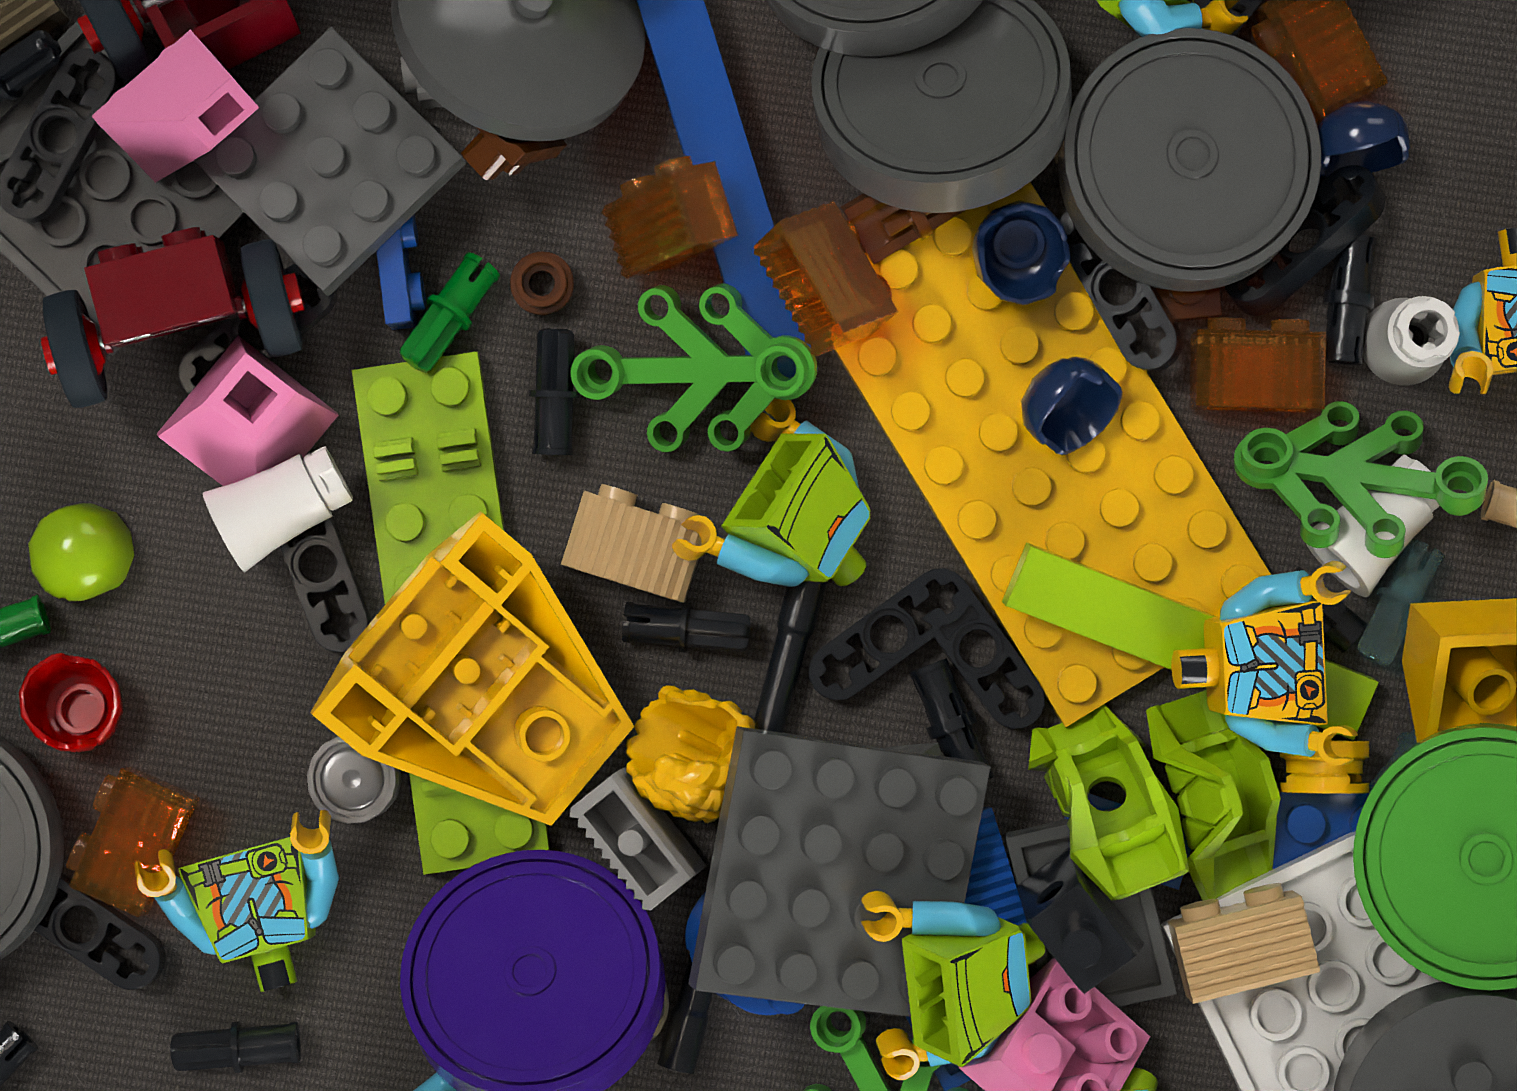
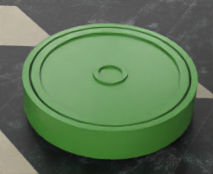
[1353,723,1517,990]

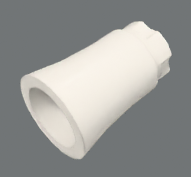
[1363,296,1460,386]
[202,446,353,572]
[1306,454,1440,597]

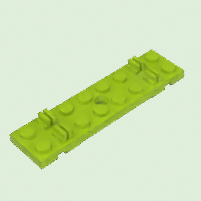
[352,352,551,875]

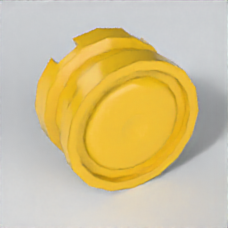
[1280,740,1369,793]

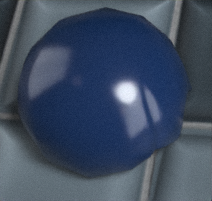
[1317,101,1410,179]
[972,200,1070,305]
[1021,357,1123,455]

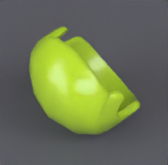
[28,503,134,602]

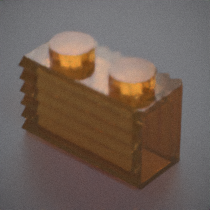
[1251,0,1388,124]
[601,156,739,279]
[754,200,899,356]
[1189,318,1326,413]
[66,766,200,917]

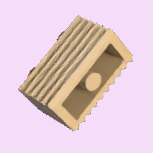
[561,484,702,603]
[1167,883,1320,1004]

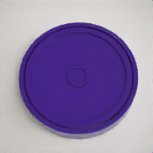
[400,850,665,1091]

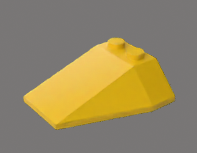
[310,511,635,826]

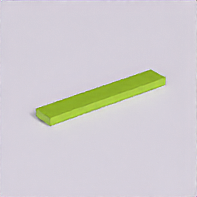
[1002,542,1379,740]

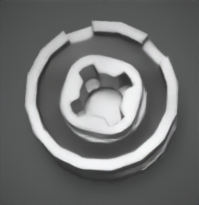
[307,736,402,824]

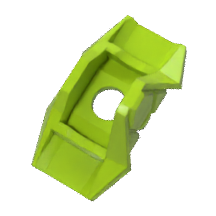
[1146,689,1281,900]
[1028,704,1189,901]

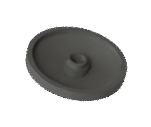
[391,0,645,141]

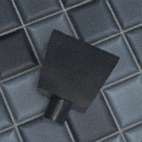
[1017,847,1144,994]

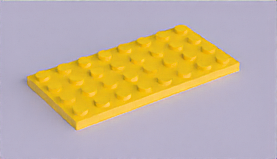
[800,182,1271,727]

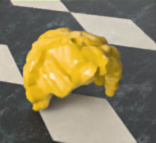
[626,685,755,824]

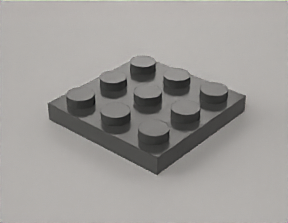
[194,27,466,297]

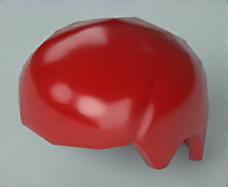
[19,653,124,752]

